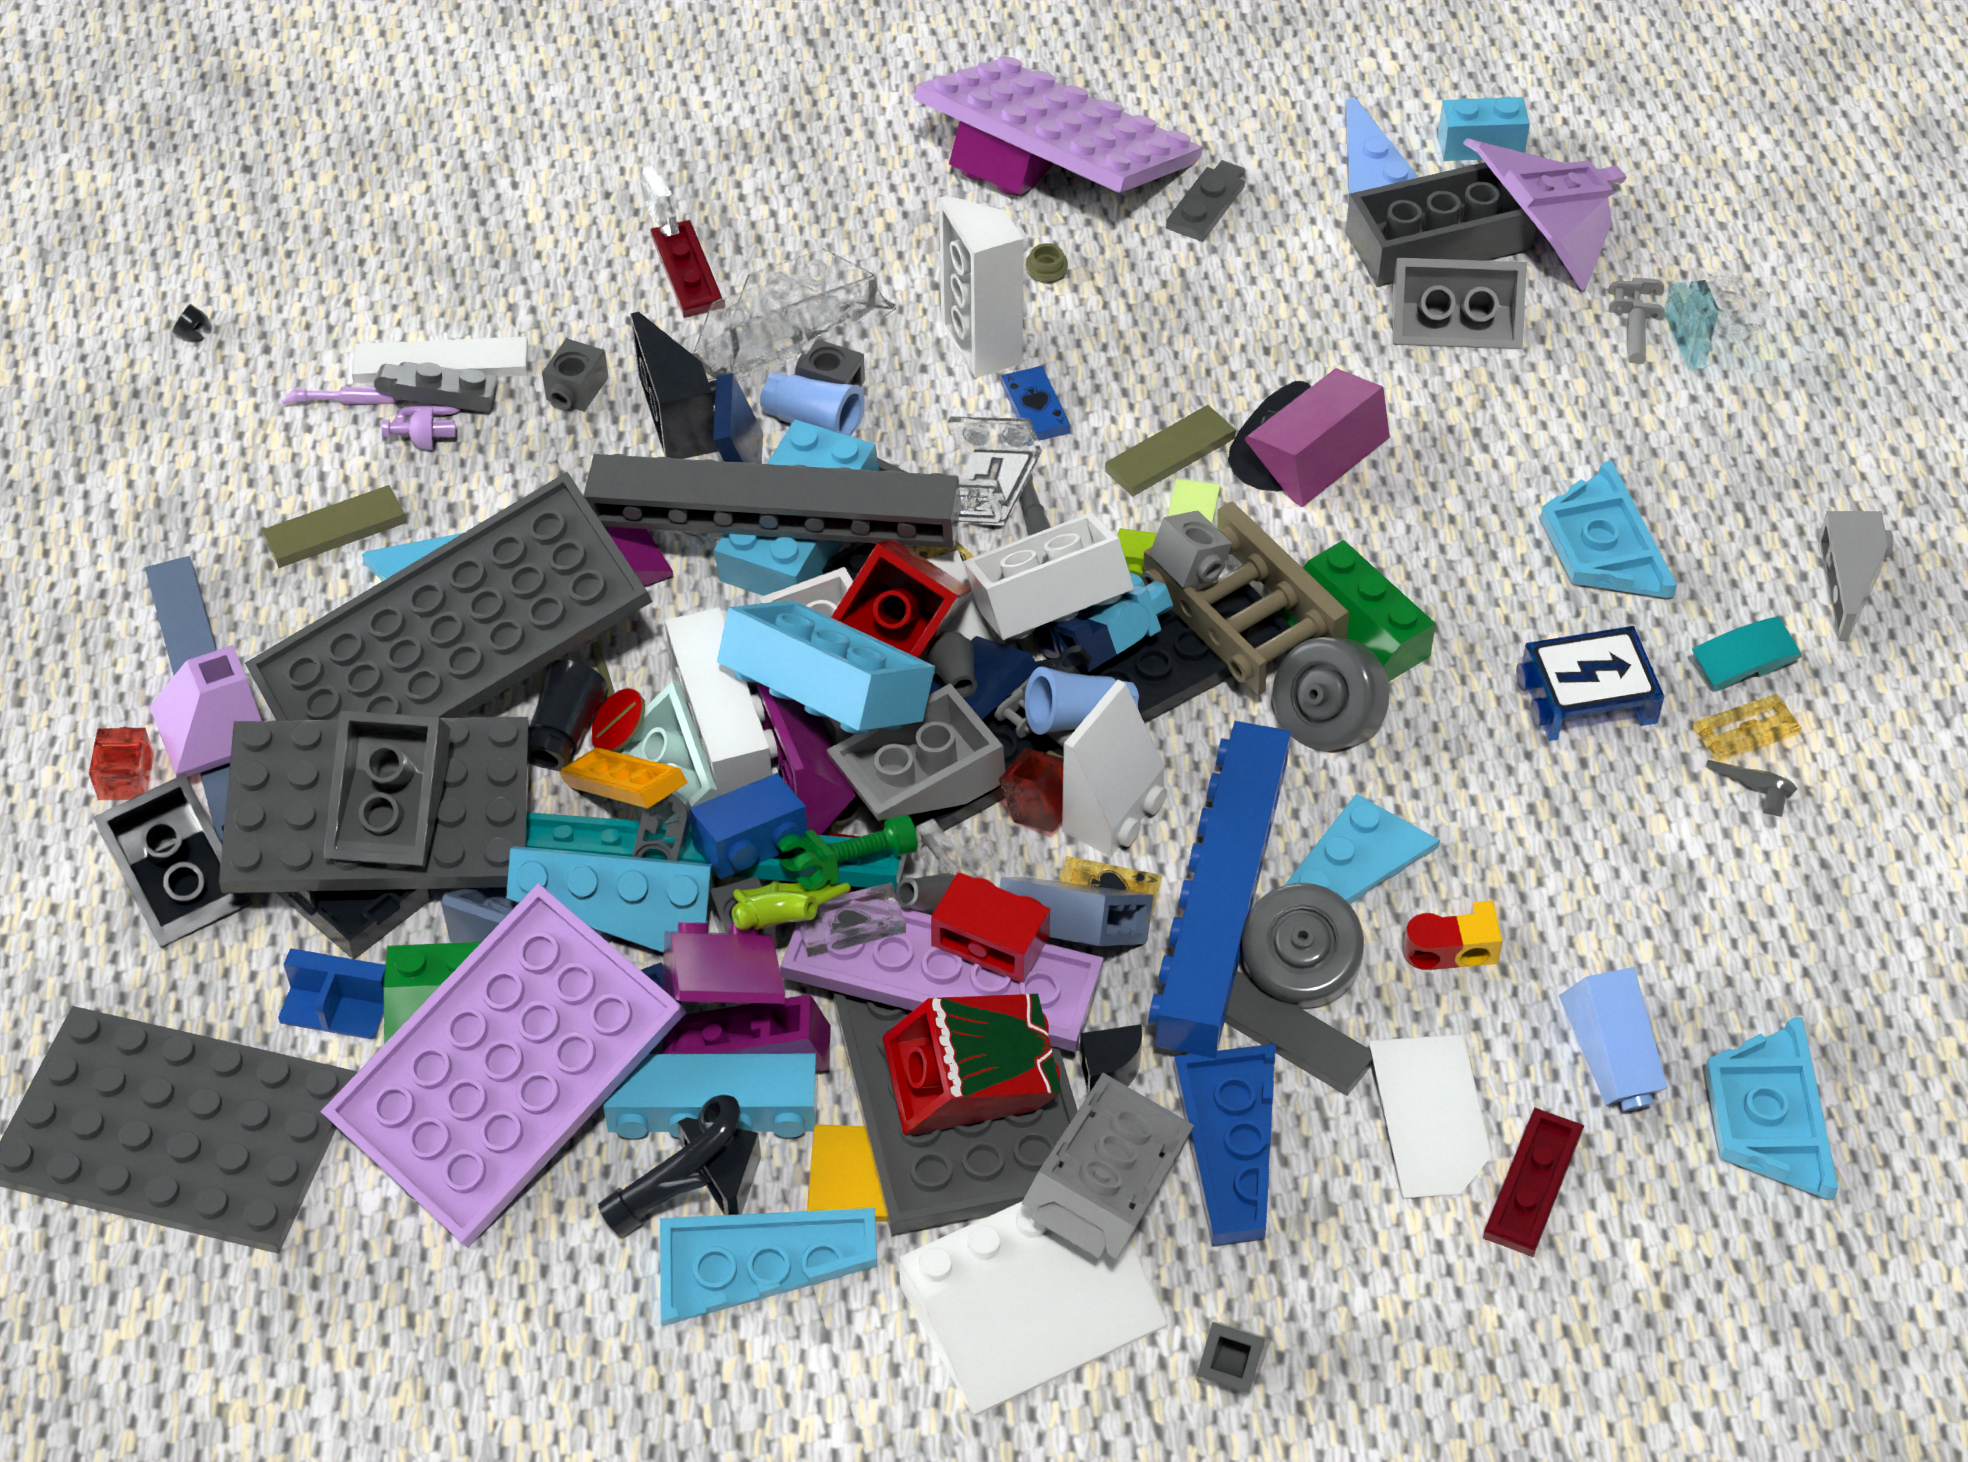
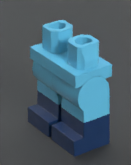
[1033,572,1173,672]

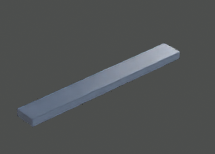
[145,556,230,844]

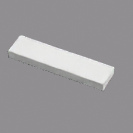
[352,336,528,383]

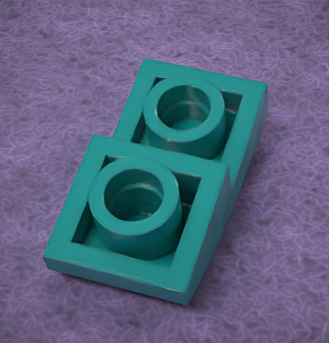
[1692,616,1802,692]

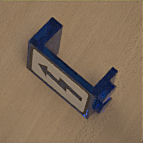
[1516,626,1665,741]

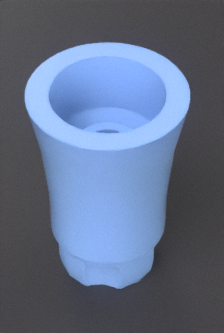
[760,372,865,436]
[1025,667,1139,734]

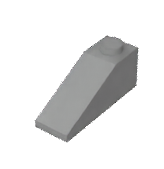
[1819,511,1893,641]

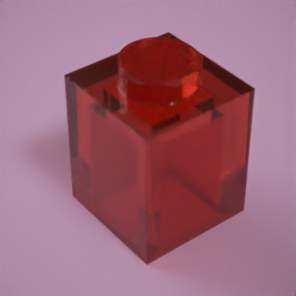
[999,748,1064,833]

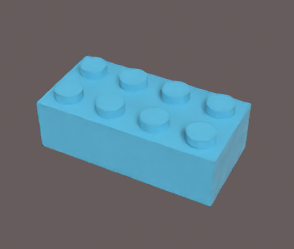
[713,419,879,596]
[717,600,935,735]

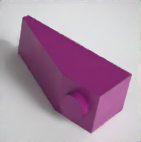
[662,994,831,1071]

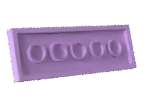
[780,894,1103,1052]

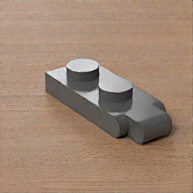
[1166,160,1246,242]
[374,362,497,413]

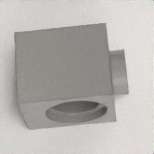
[1149,510,1232,588]

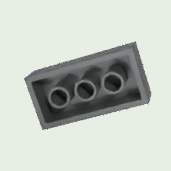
[1345,162,1536,286]

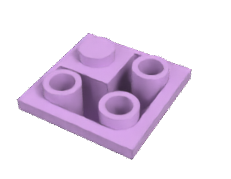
[150,645,262,777]

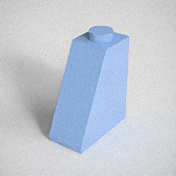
[1559,967,1668,1111]

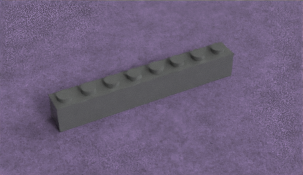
[583,454,961,548]

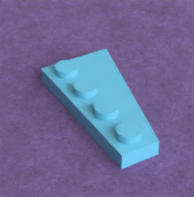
[506,846,713,953]
[660,1208,877,1326]

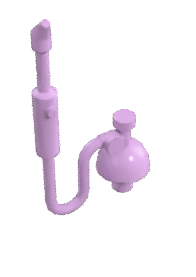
[282,387,462,450]

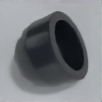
[172,304,210,342]

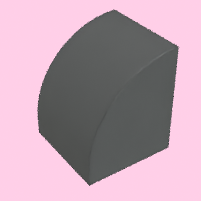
[1196,1322,1272,1393]

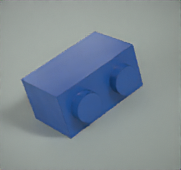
[689,773,807,879]

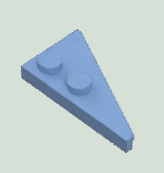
[1346,97,1419,194]

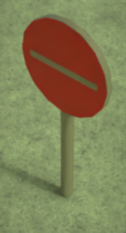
[591,641,645,752]

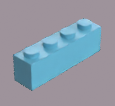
[603,1053,818,1139]

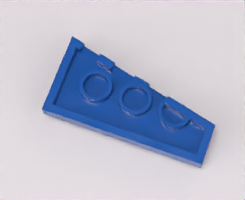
[1174,1043,1276,1246]

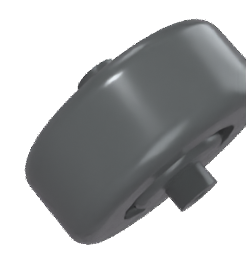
[1272,637,1390,751]
[1242,883,1364,1009]

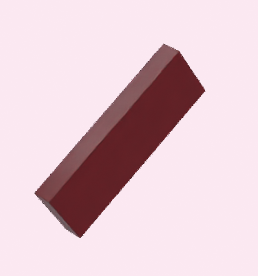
[650,220,725,318]
[1483,1107,1584,1257]

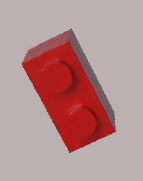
[931,872,1050,983]

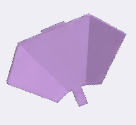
[1463,138,1627,292]

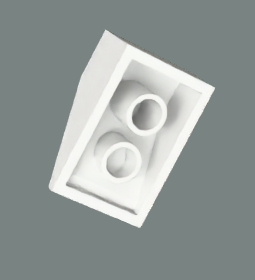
[1062,680,1167,857]

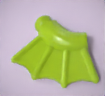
[732,882,851,931]

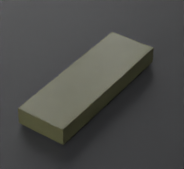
[1105,405,1236,497]
[262,485,407,568]

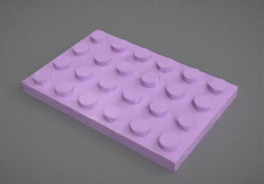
[914,56,1203,193]
[320,883,687,1248]

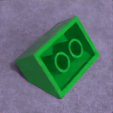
[1277,540,1436,682]

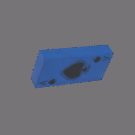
[1001,366,1070,443]

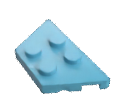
[1540,460,1677,598]
[1704,1017,1838,1199]

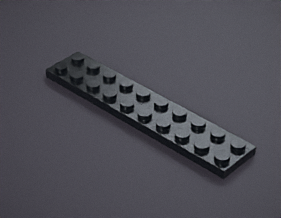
[879,583,1291,844]

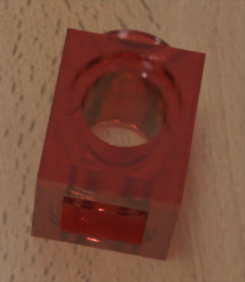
[89,727,154,800]

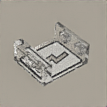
[944,416,1042,526]

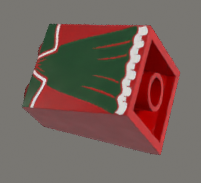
[882,993,1061,1135]

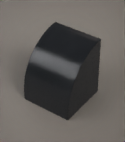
[1079,1024,1142,1095]

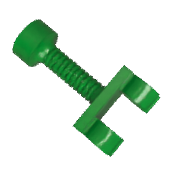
[777,814,918,890]

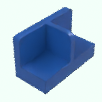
[278,948,385,1039]

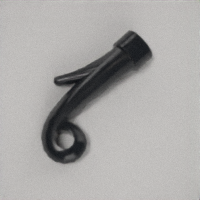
[598,1094,741,1237]

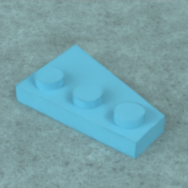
[1285,794,1440,904]

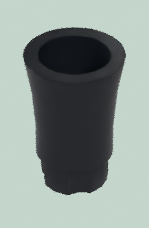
[528,659,608,771]

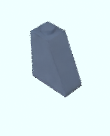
[999,877,1153,946]

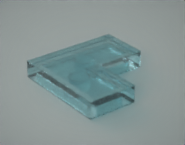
[1665,280,1719,371]

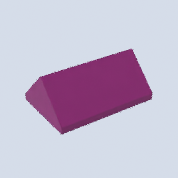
[1244,368,1390,507]
[758,684,856,835]

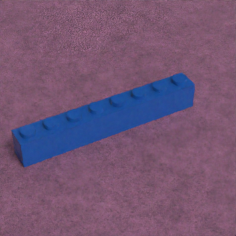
[1148,720,1291,1058]

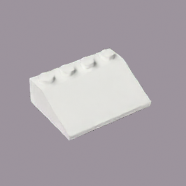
[899,1202,1168,1417]

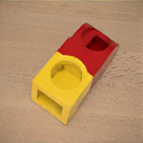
[1403,900,1503,970]

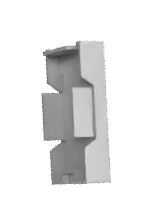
[1021,1073,1194,1259]

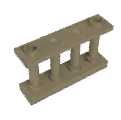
[1142,501,1349,695]

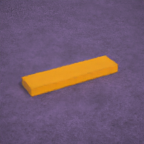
[559,747,688,809]

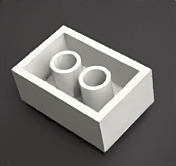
[963,512,1134,640]

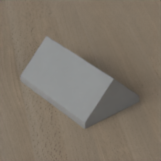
[1392,258,1527,349]

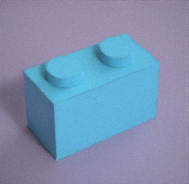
[1438,97,1530,161]

